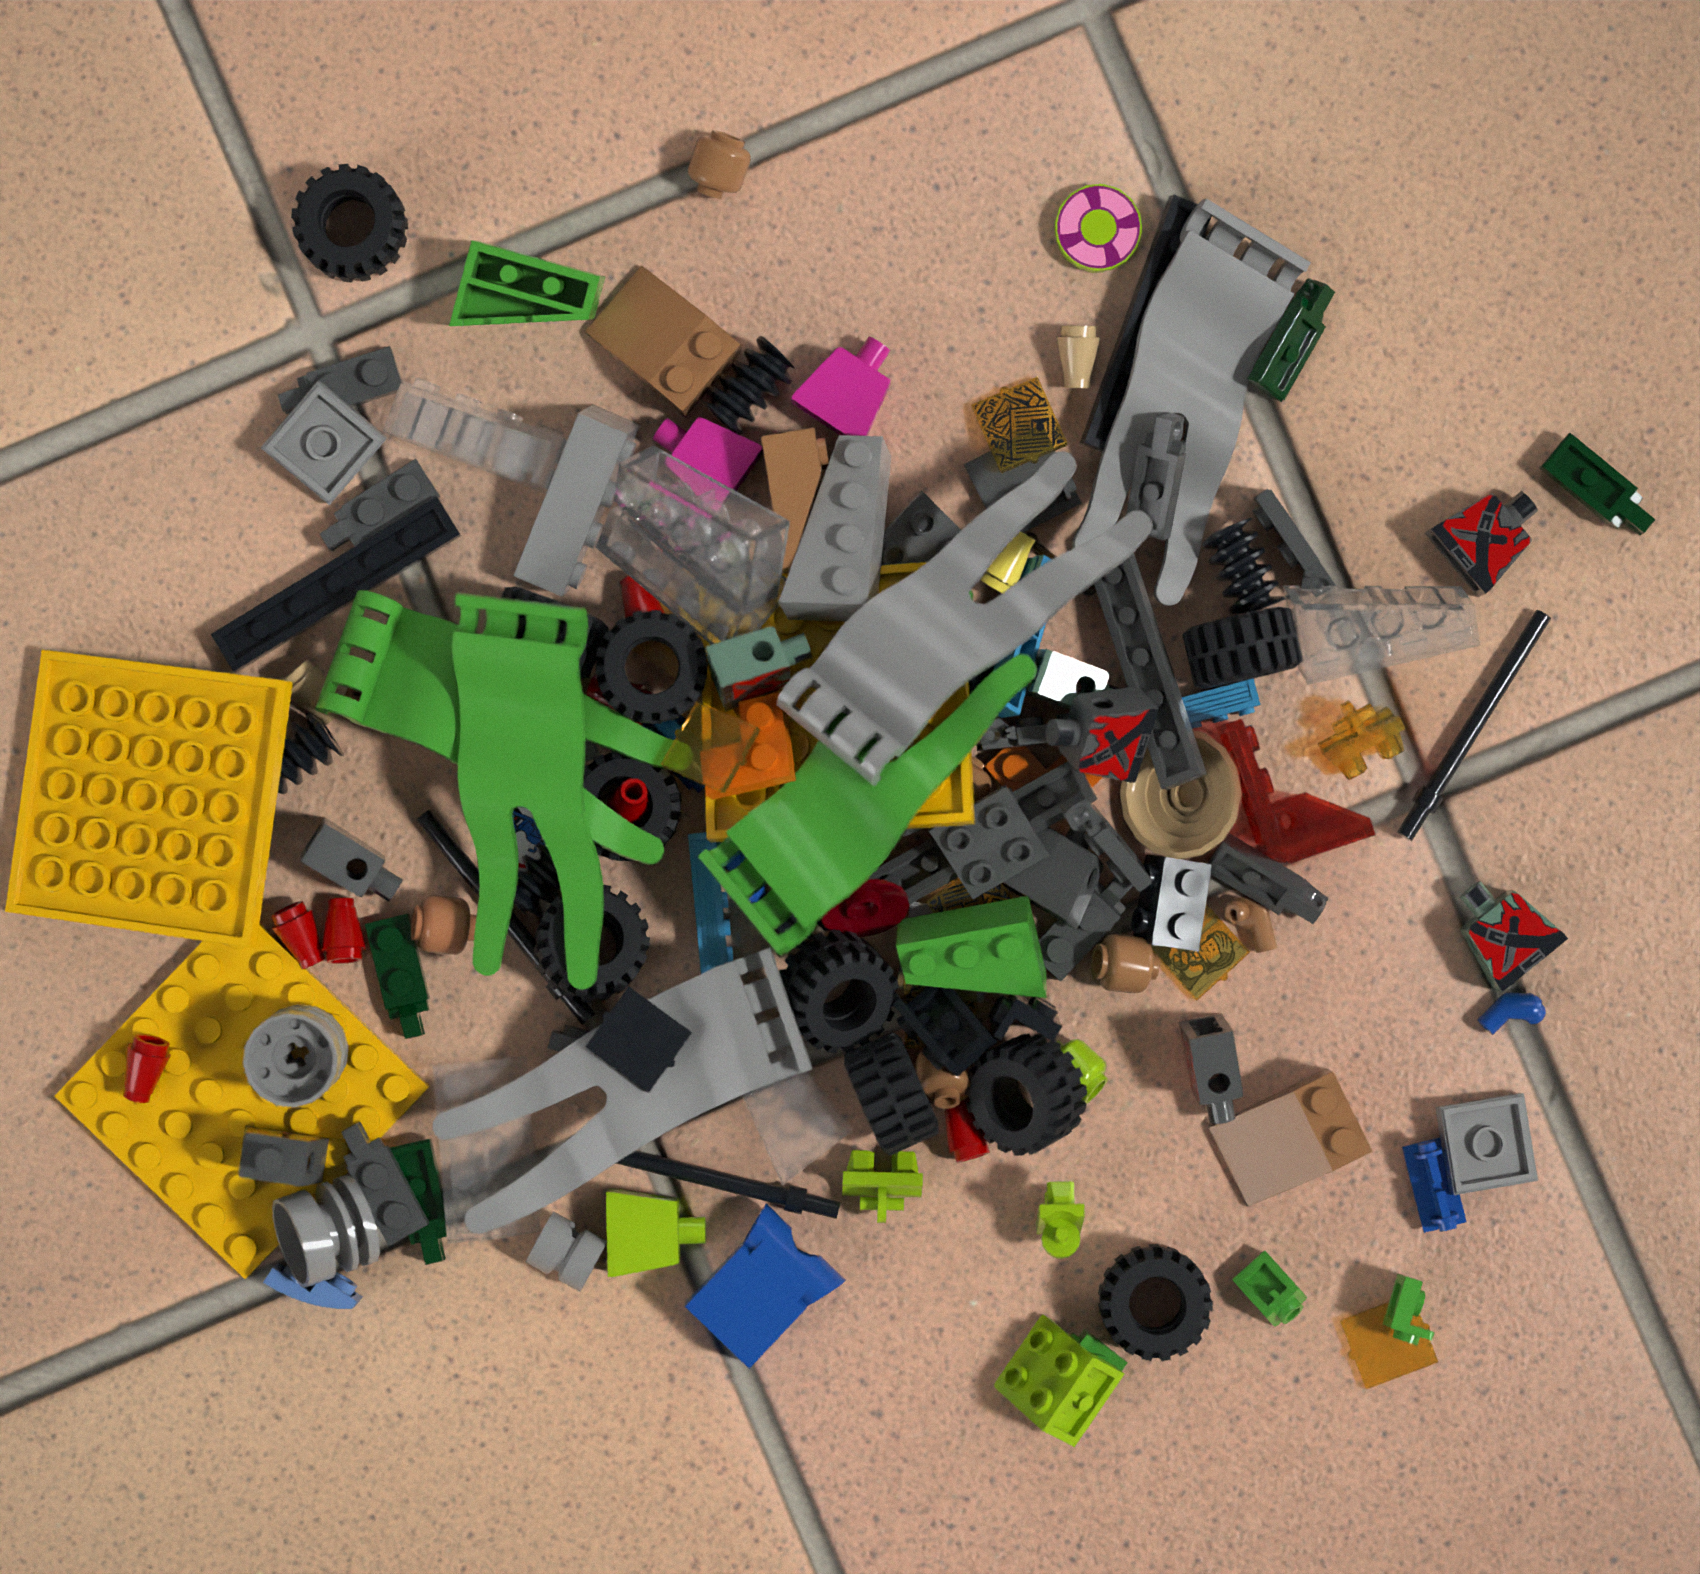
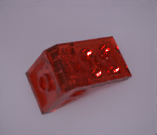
[1216,718,1376,863]

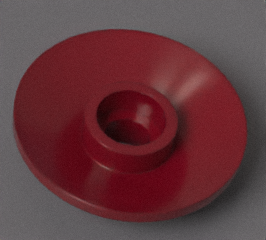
[821,879,909,937]

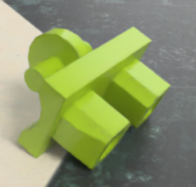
[842,1150,923,1223]
[1036,1181,1085,1259]

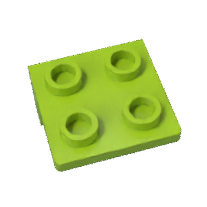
[994,1315,1124,1447]

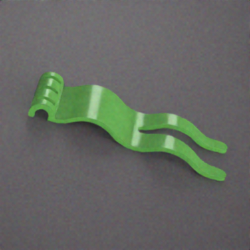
[315,590,695,865]
[698,590,1036,955]
[452,593,604,989]

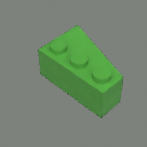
[449,240,605,326]
[896,896,1047,998]

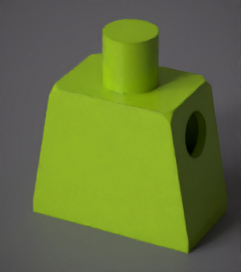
[606,1188,706,1277]

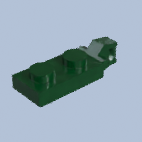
[1247,278,1335,402]
[1539,433,1656,536]
[365,913,430,1039]
[390,1138,451,1265]

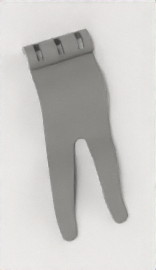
[1072,199,1311,606]
[777,451,1152,786]
[433,948,813,1234]

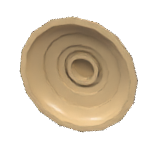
[1120,730,1242,859]

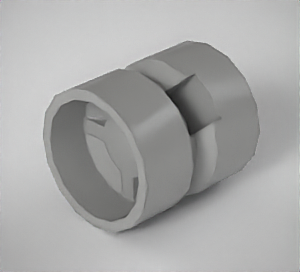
[526,1212,607,1292]

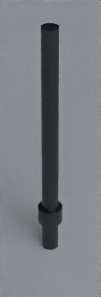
[1397,610,1551,841]
[416,809,595,1025]
[615,1150,841,1219]

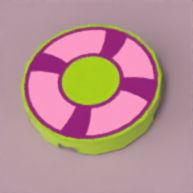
[1054,184,1142,273]

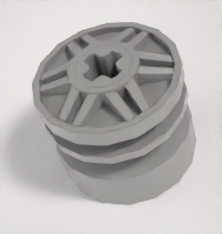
[243,1004,349,1107]
[272,1174,380,1288]

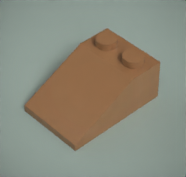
[585,266,742,418]
[761,428,829,573]
[1208,1069,1373,1207]

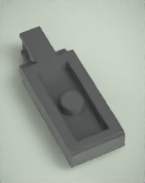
[278,346,405,414]
[1126,412,1186,540]
[320,459,441,551]
[1252,489,1338,603]
[976,713,1069,751]
[1059,790,1152,892]
[1207,833,1328,924]
[1039,877,1133,982]
[341,1122,430,1246]

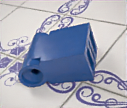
[685,1203,846,1369]

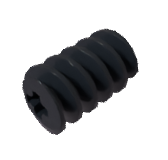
[701,336,795,435]
[1202,518,1285,614]
[278,712,344,795]
[514,842,561,916]

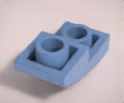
[263,1263,363,1309]

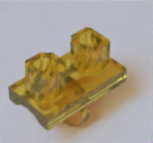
[1317,700,1405,780]

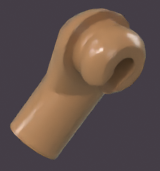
[1224,897,1278,953]

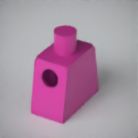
[791,336,891,436]
[652,417,764,520]

